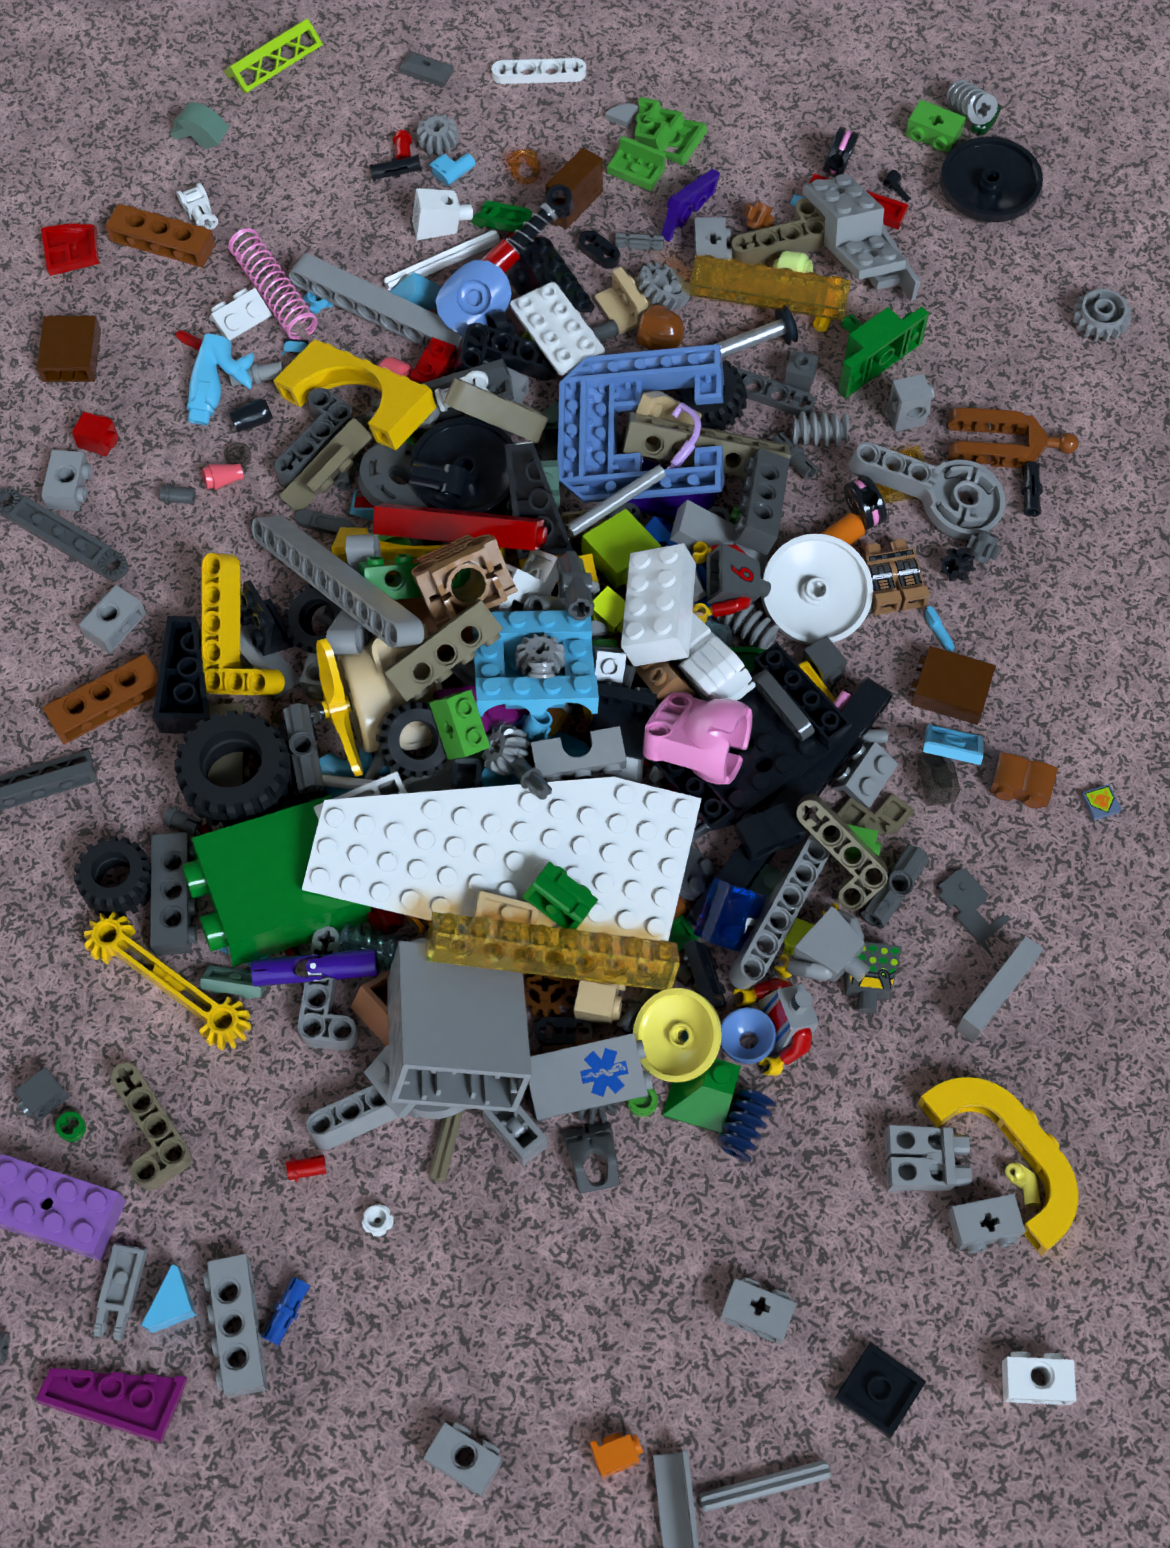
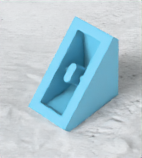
[390,272,441,310]
[141,1264,197,1333]

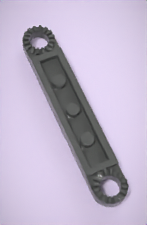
[0,488,129,581]

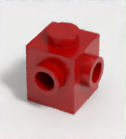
[72,411,118,457]

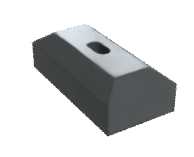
[399,51,454,88]

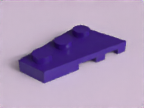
[661,169,720,242]

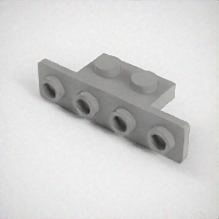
[868,224,920,301]

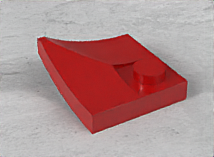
[41,224,100,276]

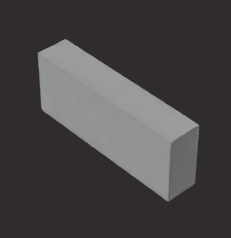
[670,500,770,575]
[956,936,1044,1043]

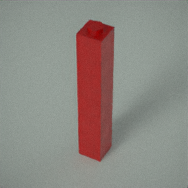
[373,503,547,551]

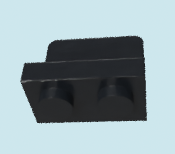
[240,580,294,656]
[588,681,657,760]

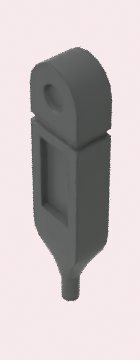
[295,509,357,536]

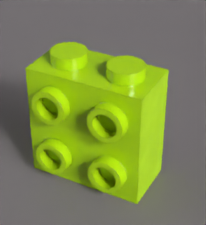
[581,509,661,589]

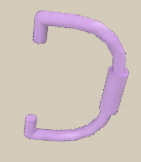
[642,403,701,469]

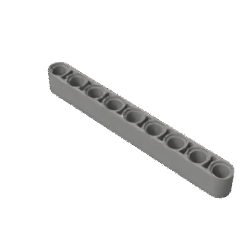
[288,253,504,366]

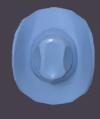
[436,260,512,337]

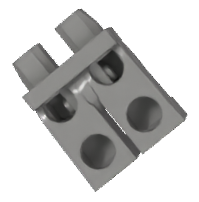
[884,1125,972,1192]

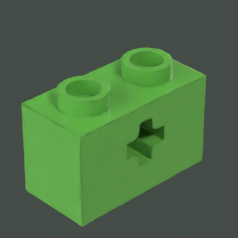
[906,100,966,152]
[429,690,491,760]

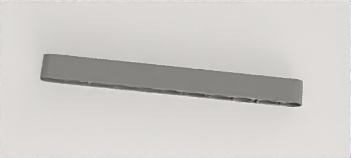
[252,515,424,648]

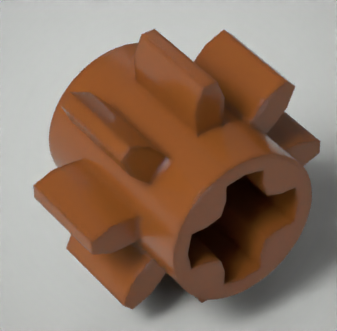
[742,200,775,230]

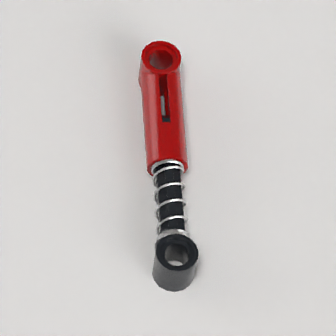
[481,184,575,273]

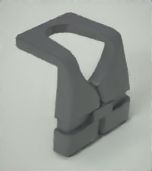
[562,1122,620,1194]

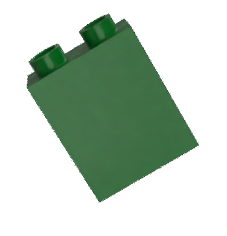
[181,795,371,967]

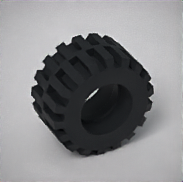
[676,360,748,431]
[283,584,342,656]
[376,701,450,778]
[74,836,151,918]

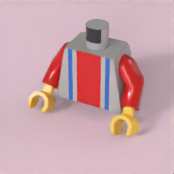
[733,978,818,1076]

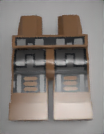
[864,538,930,616]

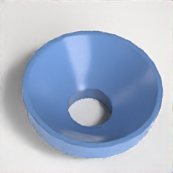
[721,1008,776,1064]

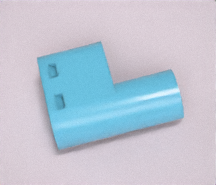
[428,153,476,187]

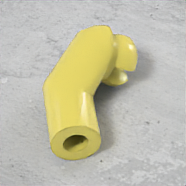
[1005,1163,1041,1206]

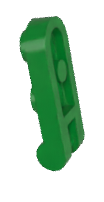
[471,200,533,233]

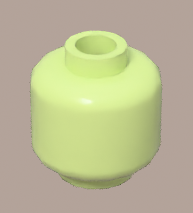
[773,251,813,287]

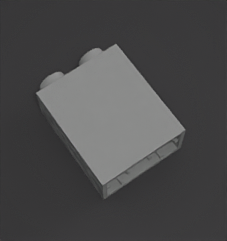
[387,938,532,1112]

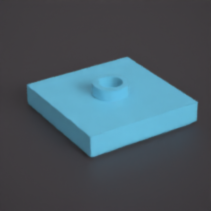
[923,724,983,765]

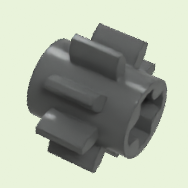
[966,530,1002,564]

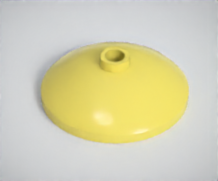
[633,988,722,1082]

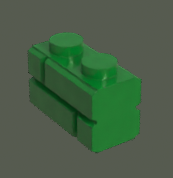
[522,862,598,935]

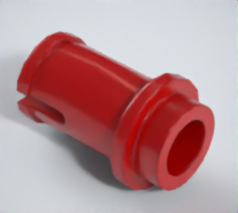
[393,130,412,159]
[286,1154,327,1182]

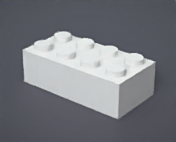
[621,543,696,666]

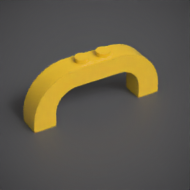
[917,1077,1078,1256]

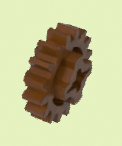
[522,950,579,1017]

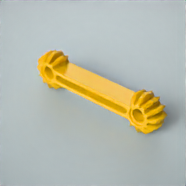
[84,911,252,1051]

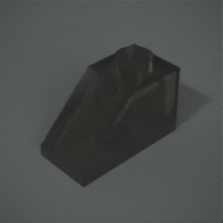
[915,752,960,806]

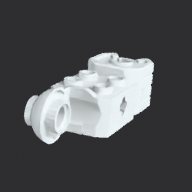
[673,612,756,702]

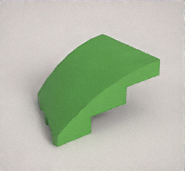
[635,97,708,166]

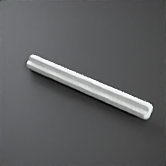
[384,230,500,292]

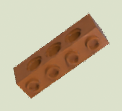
[105,203,215,268]
[42,653,159,745]

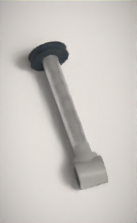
[713,305,798,358]

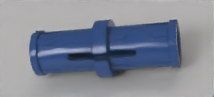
[261,1276,311,1346]

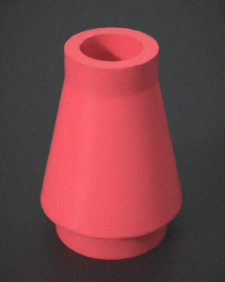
[201,463,244,491]

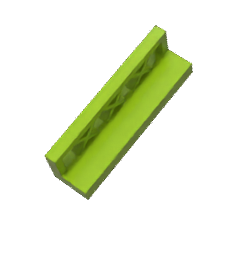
[224,18,323,94]

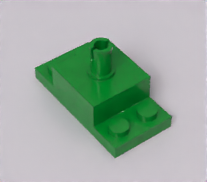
[838,306,929,399]

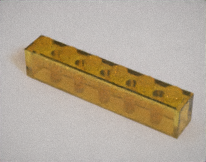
[689,255,851,321]

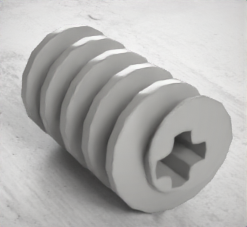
[946,79,998,125]
[792,411,849,447]
[717,603,779,650]

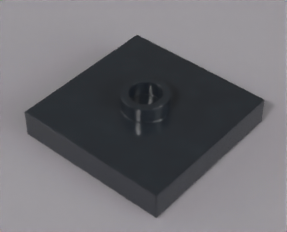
[834,1342,926,1439]

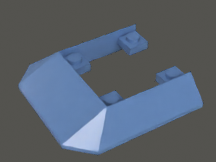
[557,344,725,503]

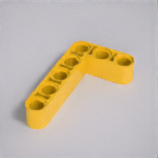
[202,553,285,695]

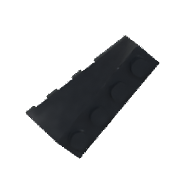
[152,616,211,733]

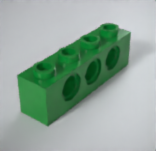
[359,551,471,599]

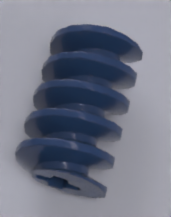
[717,1089,776,1162]

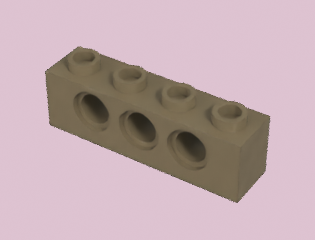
[384,598,503,702]

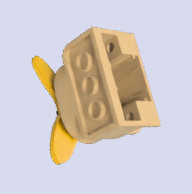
[316,623,443,777]

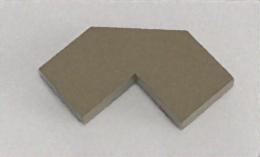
[836,793,915,835]

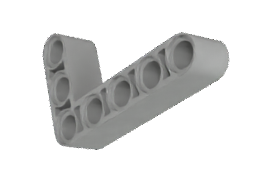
[326,534,385,655]

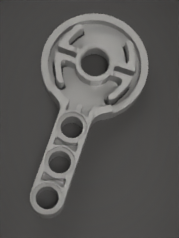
[848,442,1006,540]
[306,1085,466,1150]

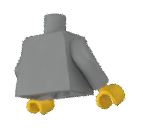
[774,903,870,982]

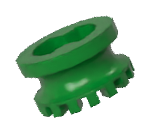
[55,1111,86,1142]

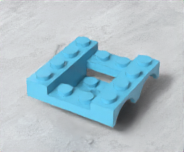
[472,610,599,717]

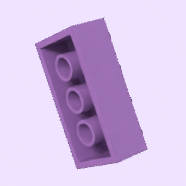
[0,1154,126,1262]

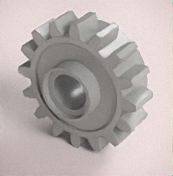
[1072,288,1132,342]

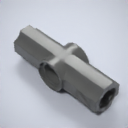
[557,551,594,621]
[283,703,324,795]
[861,844,930,929]

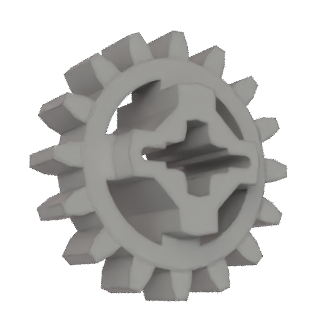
[636,262,692,311]

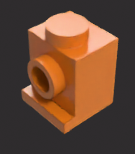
[590,1432,643,1479]

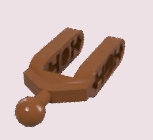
[948,408,1079,468]

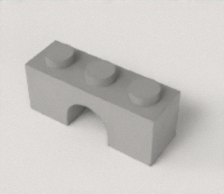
[531,726,627,782]

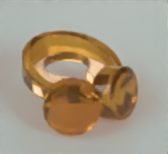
[506,148,540,184]

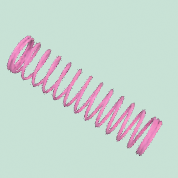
[228,228,318,340]

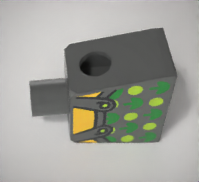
[843,942,902,1014]

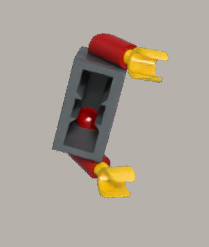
[692,541,771,623]

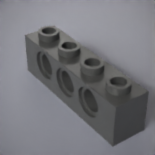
[734,448,790,555]
[150,832,197,956]

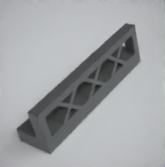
[417,359,514,429]
[0,749,98,811]

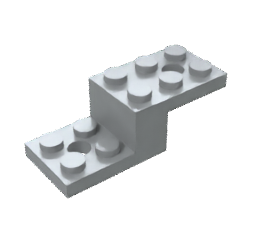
[803,174,906,280]

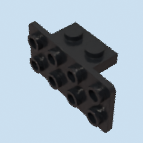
[507,236,595,313]

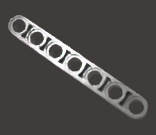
[729,815,840,990]

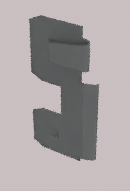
[938,868,1011,958]

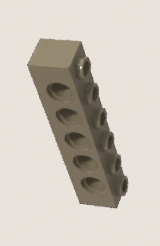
[623,412,791,480]

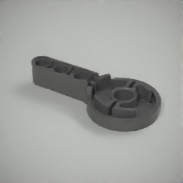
[357,442,448,546]

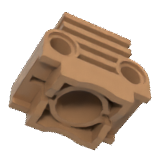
[411,534,518,629]

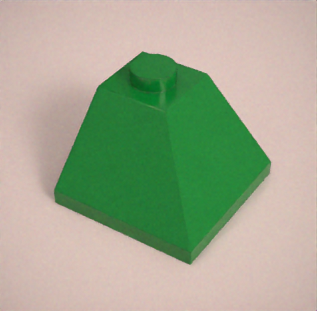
[662,1059,741,1134]

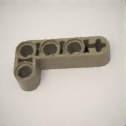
[731,198,825,267]
[443,377,549,443]
[796,794,888,911]
[111,1062,192,1190]

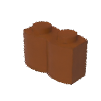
[990,753,1058,809]

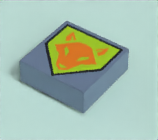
[1081,784,1122,821]

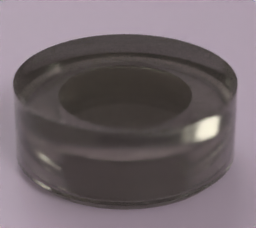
[224,442,252,468]

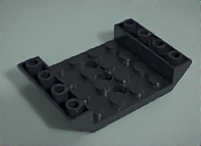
[651,642,851,831]

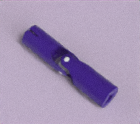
[251,949,378,987]

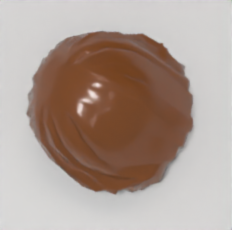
[637,305,685,351]

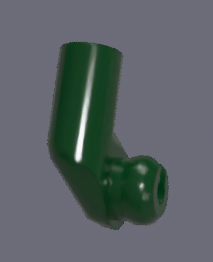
[971,104,1002,136]

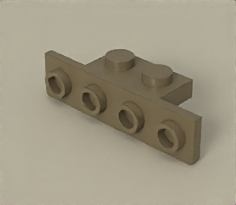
[280,418,374,512]

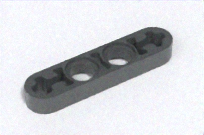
[723,367,815,417]

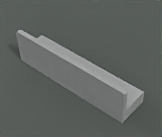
[240,623,301,700]
[653,1449,699,1548]

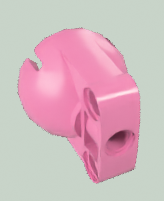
[643,692,753,785]

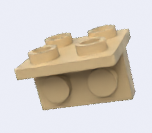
[595,267,657,335]

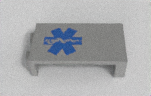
[529,1033,653,1122]

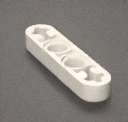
[492,58,586,84]

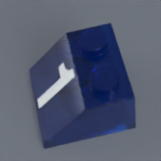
[693,877,767,951]

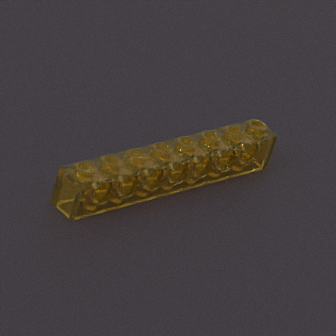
[426,912,680,990]

